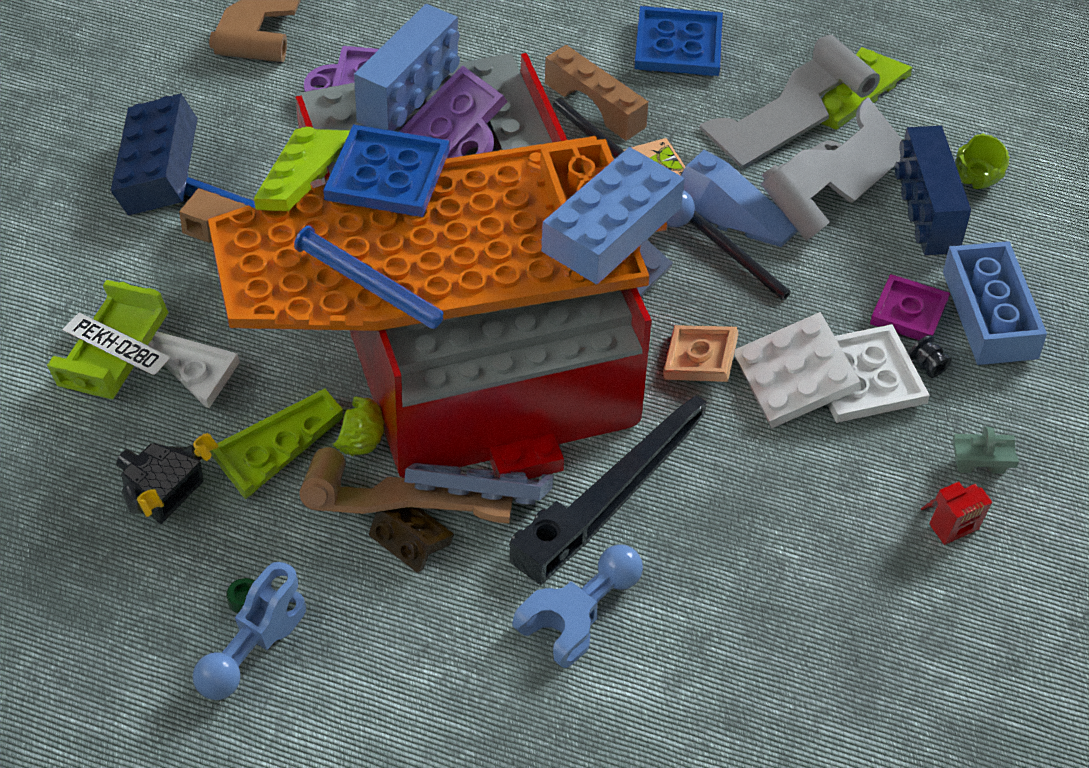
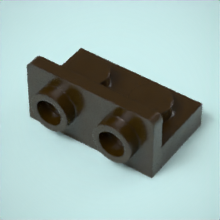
[369,507,454,572]

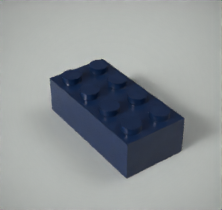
[110,93,198,216]
[895,125,971,256]

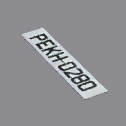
[62,313,171,375]

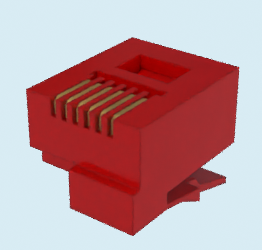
[921,481,993,545]

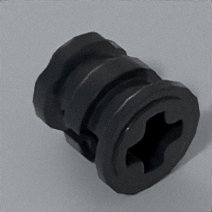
[908,335,952,378]

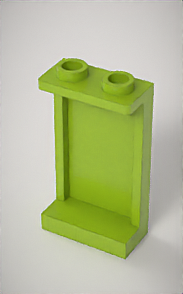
[47,280,169,400]

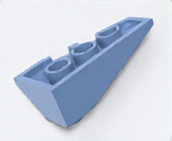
[681,150,798,247]

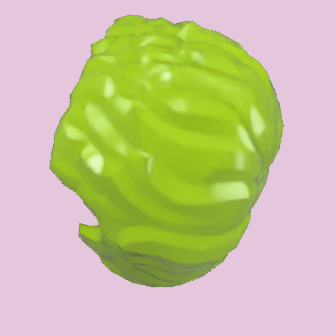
[955,133,1010,189]
[333,396,384,457]

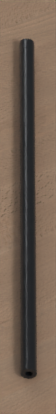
[553,98,791,300]

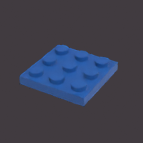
[634,6,723,76]
[323,124,450,217]

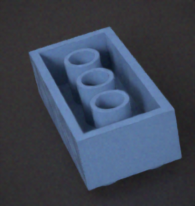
[354,4,460,131]
[541,147,685,285]
[943,241,1047,365]

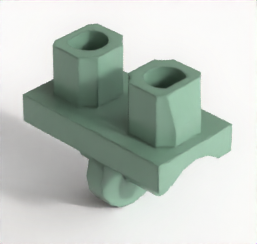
[953,427,1019,474]

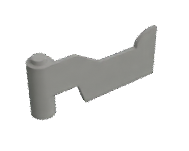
[700,35,880,169]
[761,97,902,241]

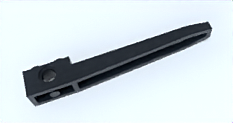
[509,395,707,586]

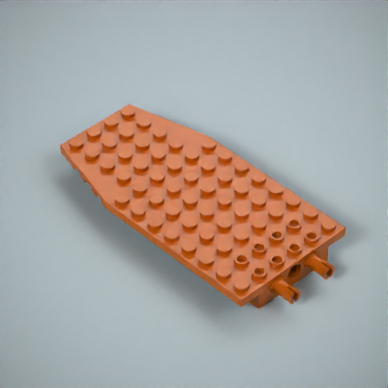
[208,136,667,331]

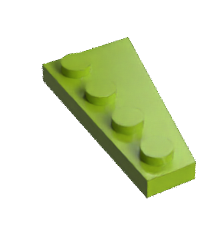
[821,47,913,130]
[254,127,350,211]
[210,388,343,500]

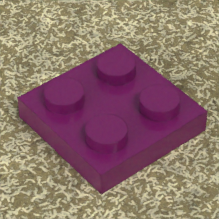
[870,274,950,340]

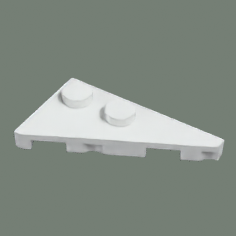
[148,331,240,408]

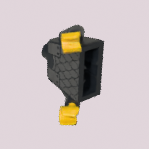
[116,433,219,524]

